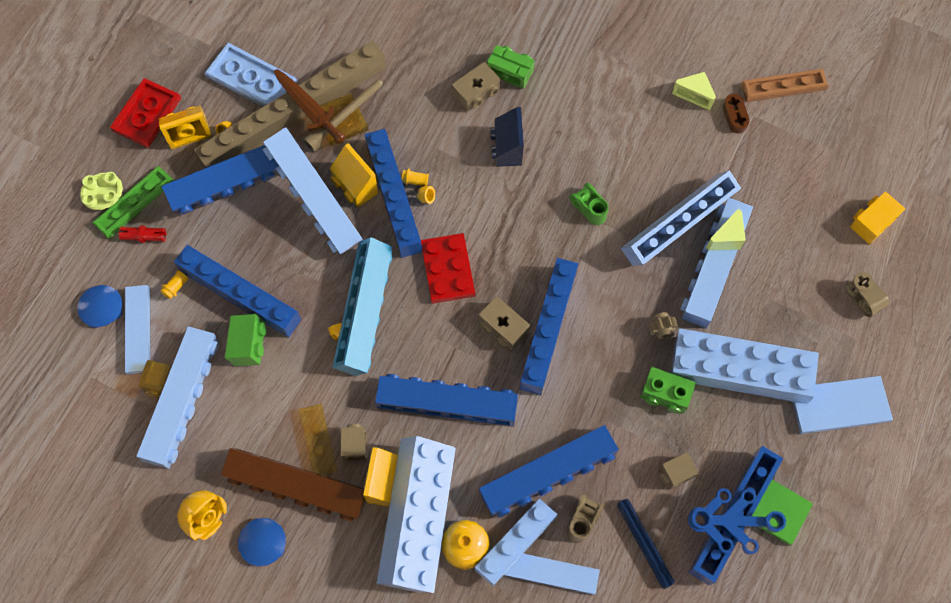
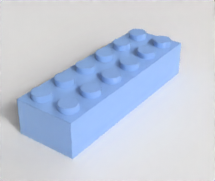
[671,328,819,404]
[377,436,455,593]

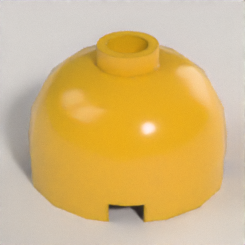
[177,490,227,540]
[441,520,490,570]

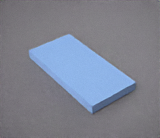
[205,43,298,107]
[792,376,893,434]

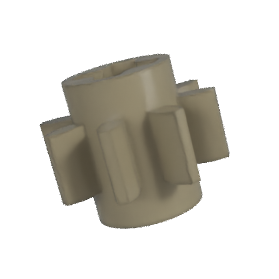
[648,312,678,340]

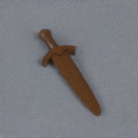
[274,69,345,144]

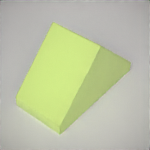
[672,72,716,110]
[706,209,746,250]

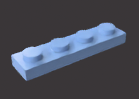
[475,499,558,586]

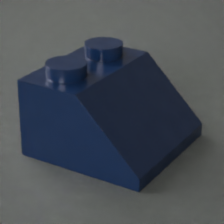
[490,107,524,167]

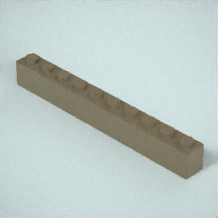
[193,40,386,169]

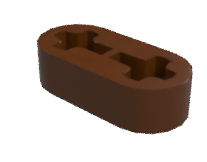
[723,94,750,133]

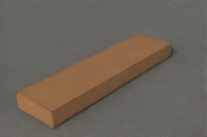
[741,69,828,102]

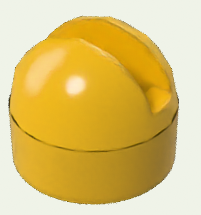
[215,121,233,135]
[417,186,435,204]
[328,323,342,340]

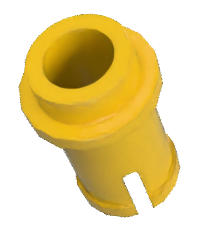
[401,168,429,186]
[160,270,189,299]

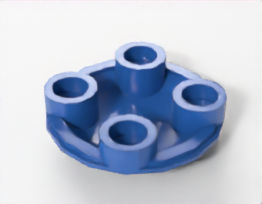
[77,285,123,328]
[238,518,286,566]

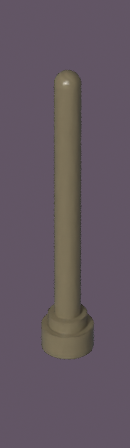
[303,79,383,152]

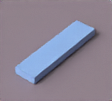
[125,285,150,375]
[503,554,600,595]

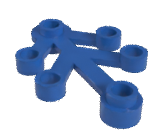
[688,488,786,555]

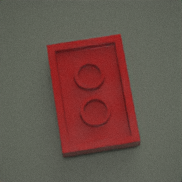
[110,78,182,148]
[421,233,476,304]

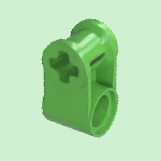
[569,183,609,225]

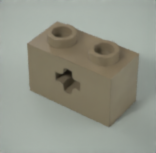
[452,62,500,112]
[478,296,531,351]

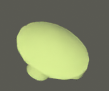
[80,172,123,210]

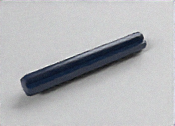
[617,499,675,589]

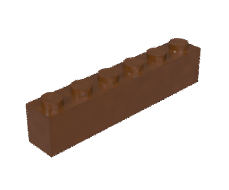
[221,448,366,521]

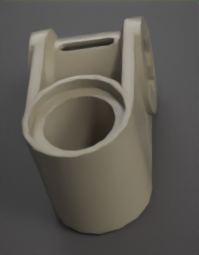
[846,272,890,318]
[567,494,605,543]

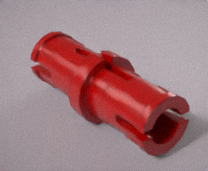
[119,225,167,243]

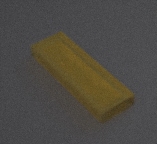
[299,404,337,475]

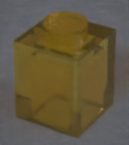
[138,360,172,398]

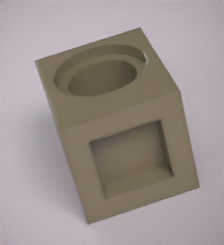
[341,424,367,461]
[658,452,699,489]

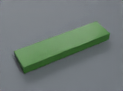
[92,166,174,239]

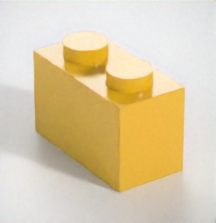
[850,191,905,245]

